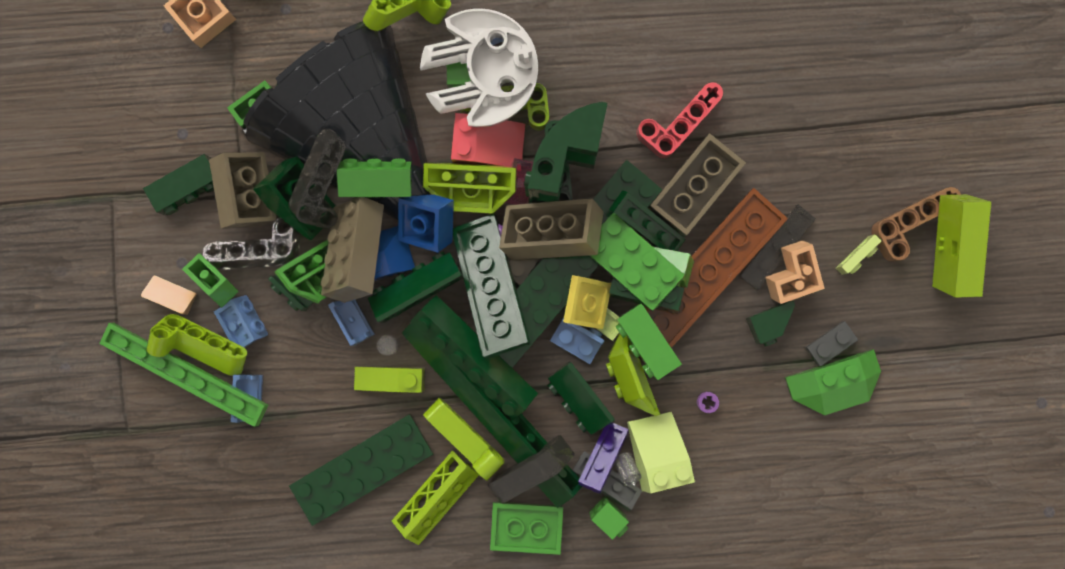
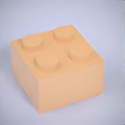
[163,0,236,48]

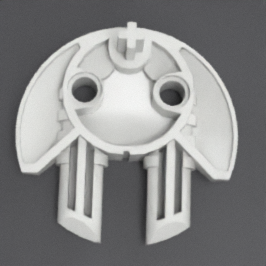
[420,9,538,127]

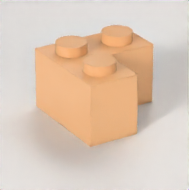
[765,240,825,304]

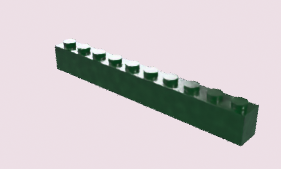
[402,323,583,508]

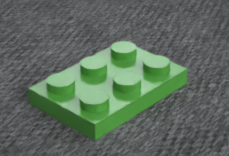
[490,502,563,555]

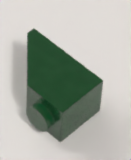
[746,301,795,347]

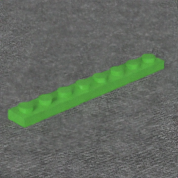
[99,323,268,427]

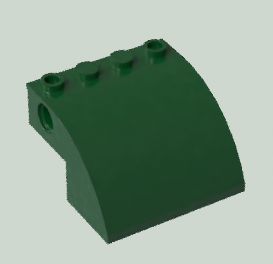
[524,102,608,203]

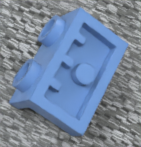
[214,295,268,348]
[550,317,605,364]

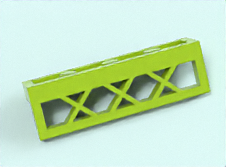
[392,450,479,545]

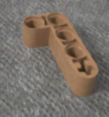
[871,187,961,262]

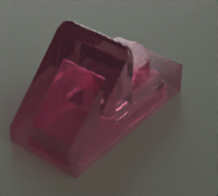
[505,158,533,205]

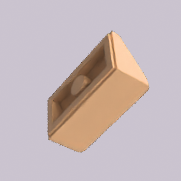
[141,275,197,315]

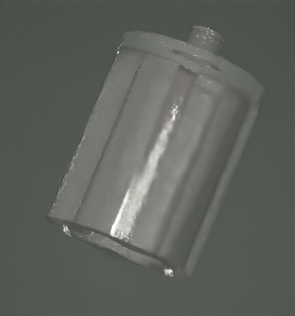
[377,335,400,355]
[614,453,642,485]

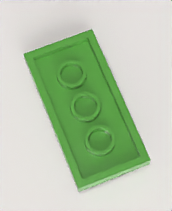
[589,213,685,312]

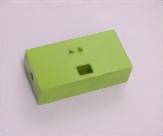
[932,194,991,298]

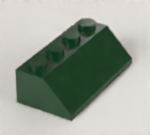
[368,251,463,323]

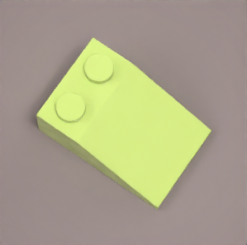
[627,412,695,493]

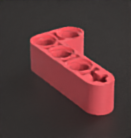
[636,82,723,159]

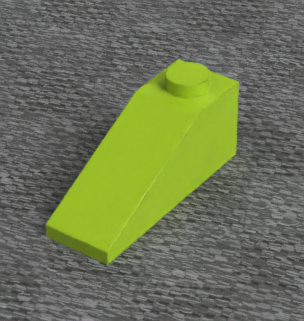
[354,367,425,393]

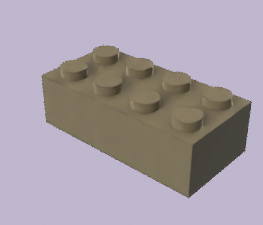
[648,133,746,237]
[321,197,384,303]
[499,198,603,260]

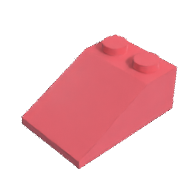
[451,113,526,170]

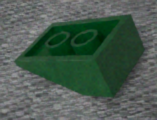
[253,156,335,240]

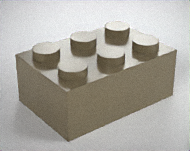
[209,152,277,229]

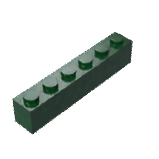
[410,295,538,420]

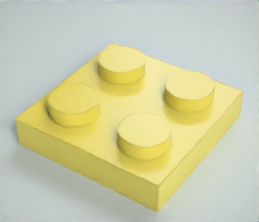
[563,275,612,329]

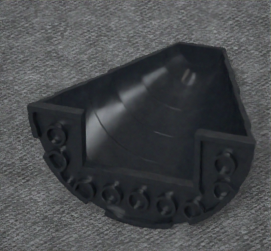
[242,21,432,220]

